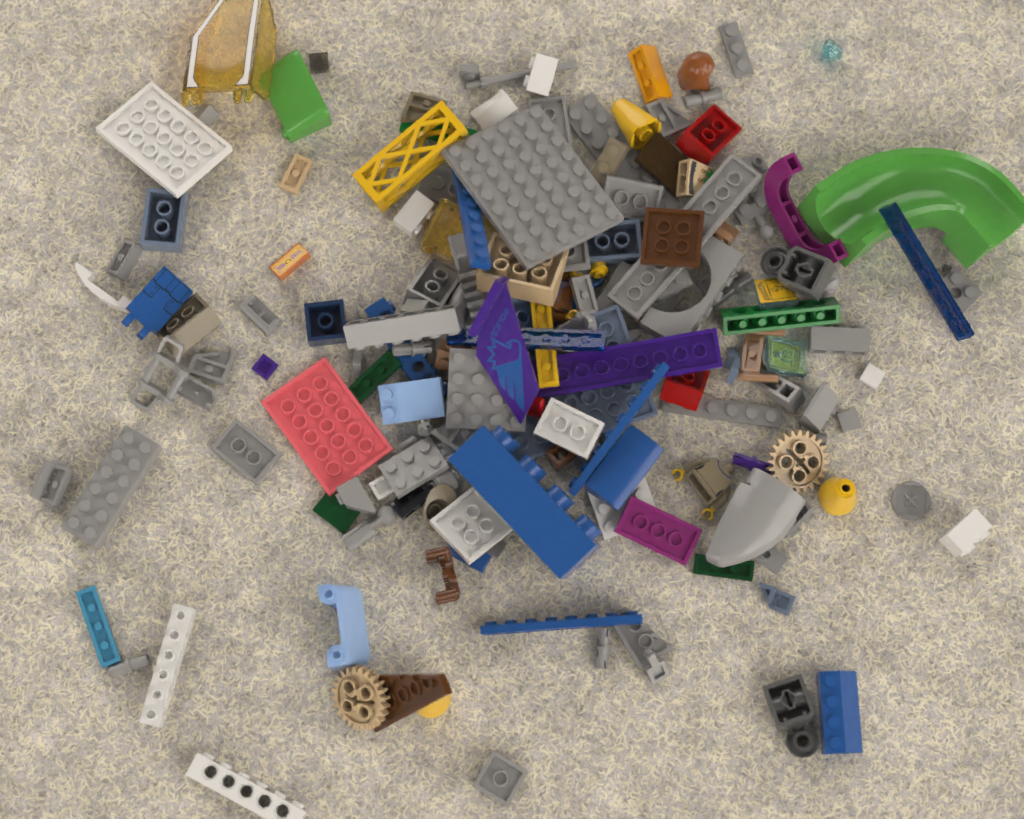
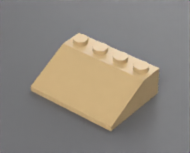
[476,232,569,307]

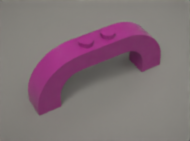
[764,152,849,263]

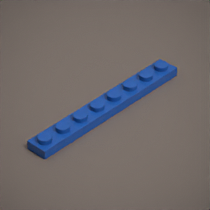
[451,168,492,270]
[568,362,670,497]
[480,611,643,636]

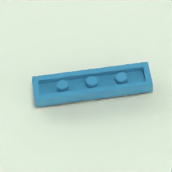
[75,585,122,668]

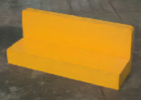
[628,44,673,104]

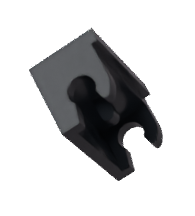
[389,483,430,521]

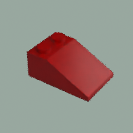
[675,104,743,166]
[659,370,710,412]

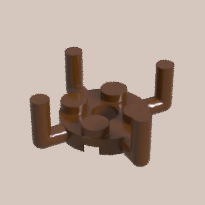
[425,546,460,605]

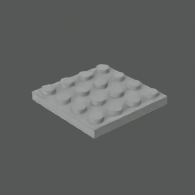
[446,348,529,432]

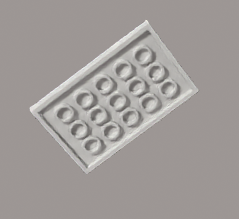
[95,81,233,199]

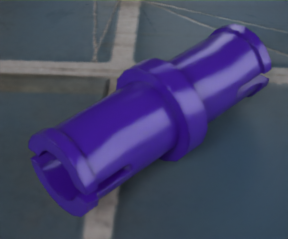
[731,452,771,474]

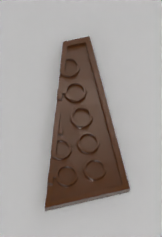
[373,673,453,733]

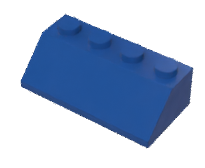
[816,671,863,755]

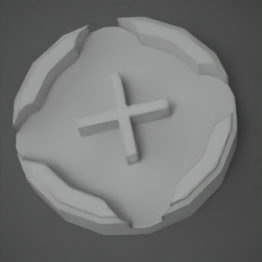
[890,481,931,521]

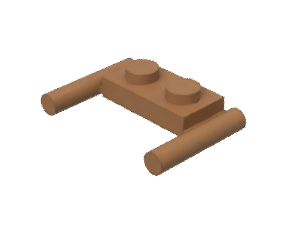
[739,329,785,383]

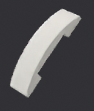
[75,263,132,313]

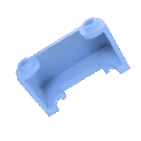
[317,584,370,671]

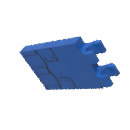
[121,266,193,340]

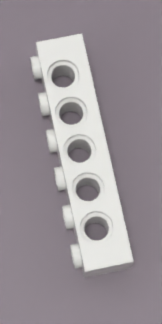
[139,603,197,728]
[185,751,307,819]

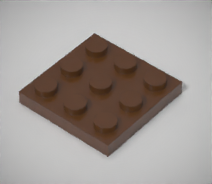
[640,207,705,269]

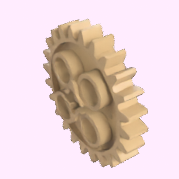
[765,429,830,494]
[331,664,391,731]

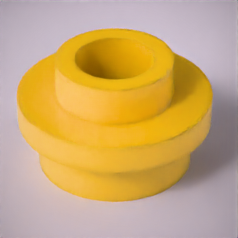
[589,262,609,279]

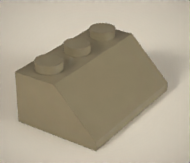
[156,293,222,358]

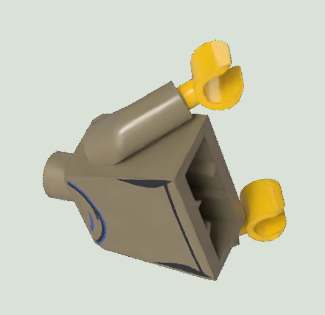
[672,458,734,520]

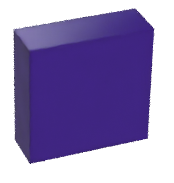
[251,354,279,381]

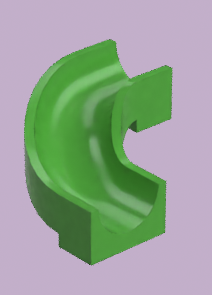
[797,147,1024,269]

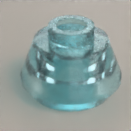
[821,38,843,64]

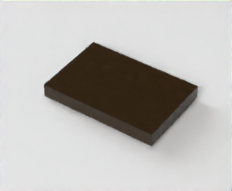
[634,131,687,198]

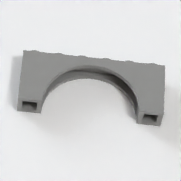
[640,236,744,338]

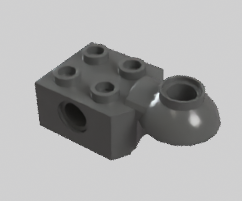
[760,246,836,302]
[762,674,820,758]

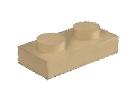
[279,153,314,196]

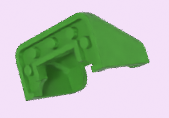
[256,49,332,143]

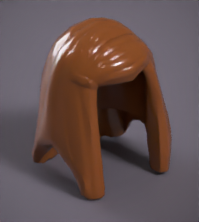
[677,51,715,91]

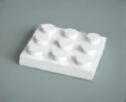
[584,477,656,540]
[429,487,513,565]

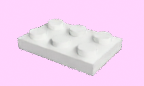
[533,397,605,460]

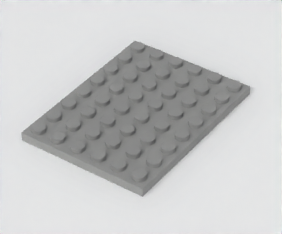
[441,104,624,271]

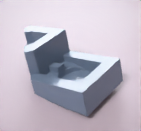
[723,347,740,385]
[759,582,796,616]

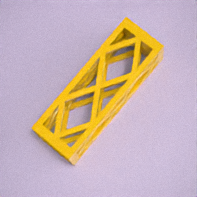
[352,100,470,213]

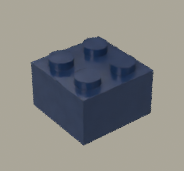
[304,299,347,347]

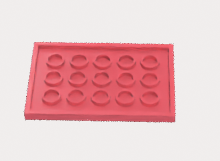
[261,357,394,497]

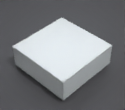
[859,363,886,390]

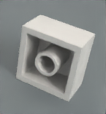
[939,508,992,557]

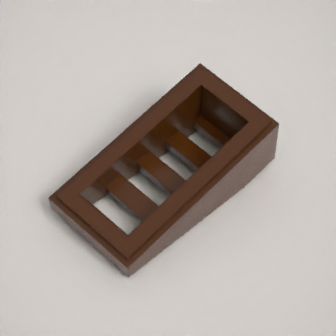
[545,445,578,472]

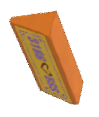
[269,243,311,282]

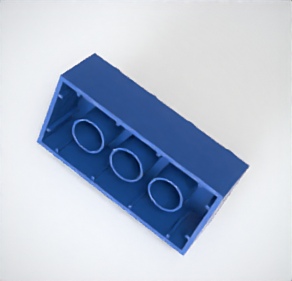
[448,425,602,579]

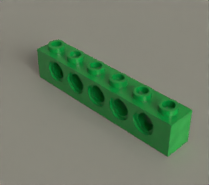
[719,297,840,336]

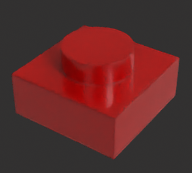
[527,396,546,418]

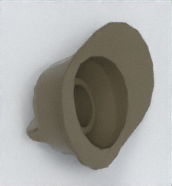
[421,484,456,531]

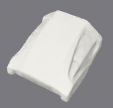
[470,89,520,130]

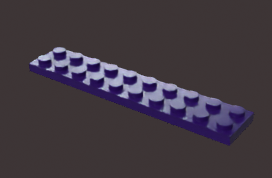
[531,328,723,398]

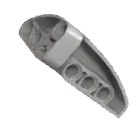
[706,468,806,567]

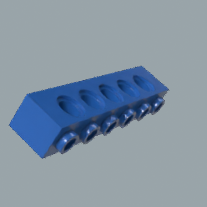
[364,297,448,399]

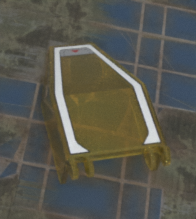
[180,0,277,107]

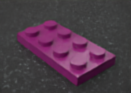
[613,495,703,566]

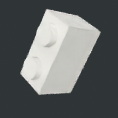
[523,53,559,97]
[393,190,436,238]

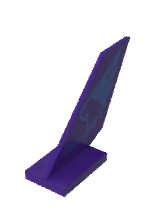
[467,275,540,424]

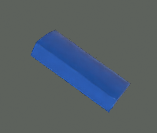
[585,425,664,511]

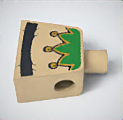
[676,159,715,198]

